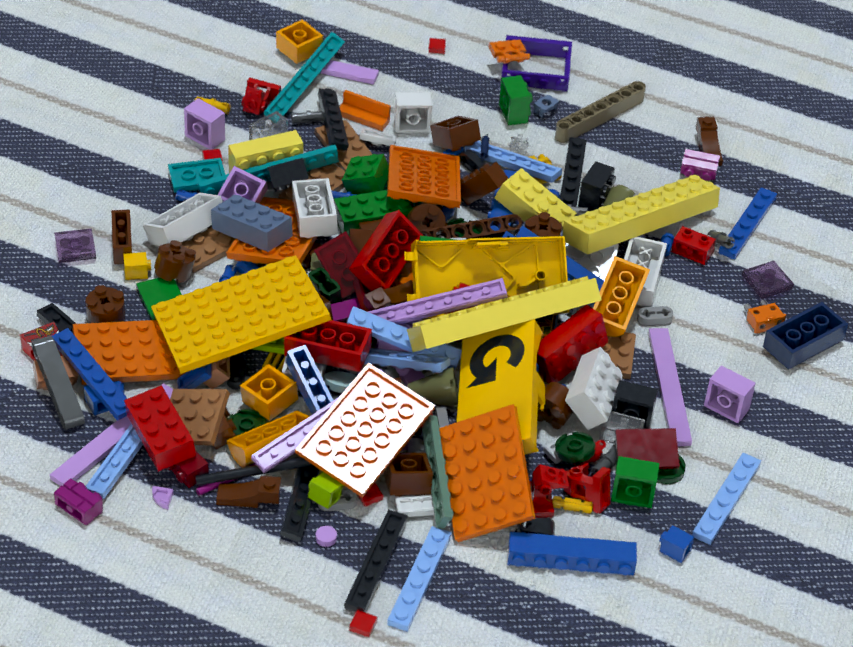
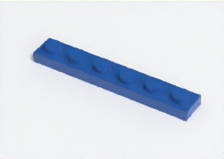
[718,187,777,260]
[52,328,127,421]

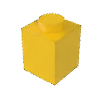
[123,252,151,280]

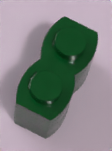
[308,267,342,304]

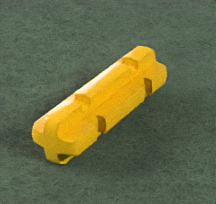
[552,496,593,514]

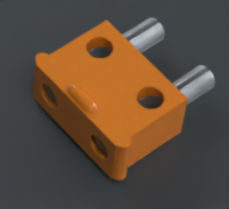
[744,299,786,333]

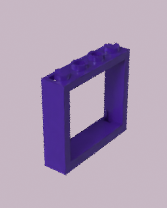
[502,35,572,92]

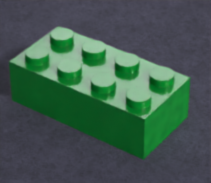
[334,190,413,237]

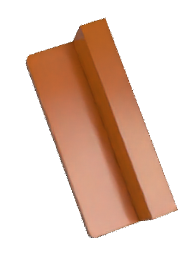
[340,90,391,131]

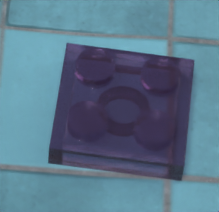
[54,228,96,263]
[742,260,794,299]

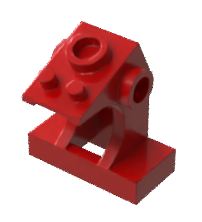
[241,77,281,115]
[564,463,610,514]
[529,464,569,518]

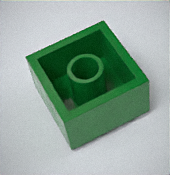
[499,75,532,126]
[342,154,388,195]
[611,456,659,508]

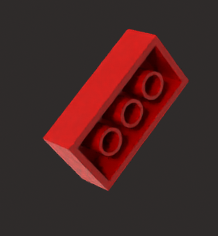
[349,210,424,291]
[536,305,609,384]
[284,320,372,372]
[124,385,196,471]

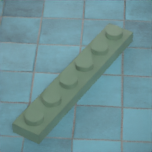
[422,415,453,529]

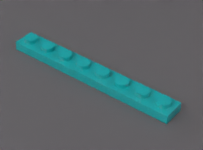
[263,32,345,124]
[198,145,338,195]

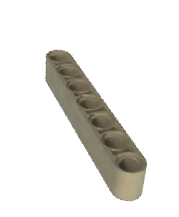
[555,81,646,143]

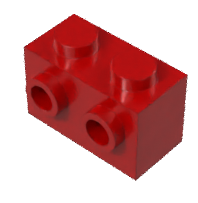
[671,226,716,265]

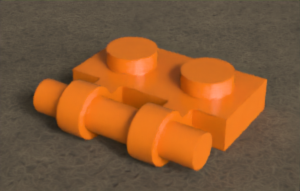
[488,40,530,64]

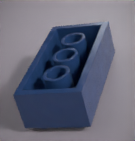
[763,302,848,370]

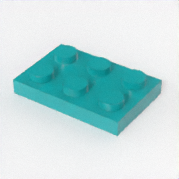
[168,158,226,193]

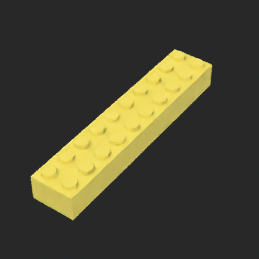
[563,175,720,255]
[407,276,602,352]

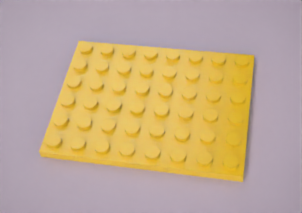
[151,255,331,374]

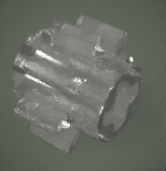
[508,134,531,155]

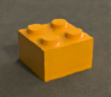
[276,19,323,64]
[240,364,298,421]

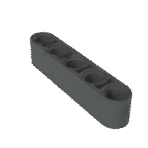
[31,336,85,430]

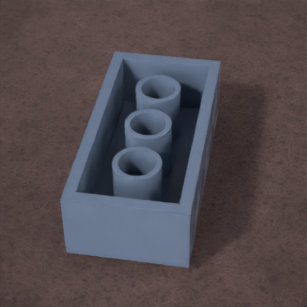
[211,194,293,252]

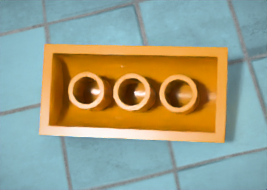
[593,256,650,337]
[226,411,310,467]

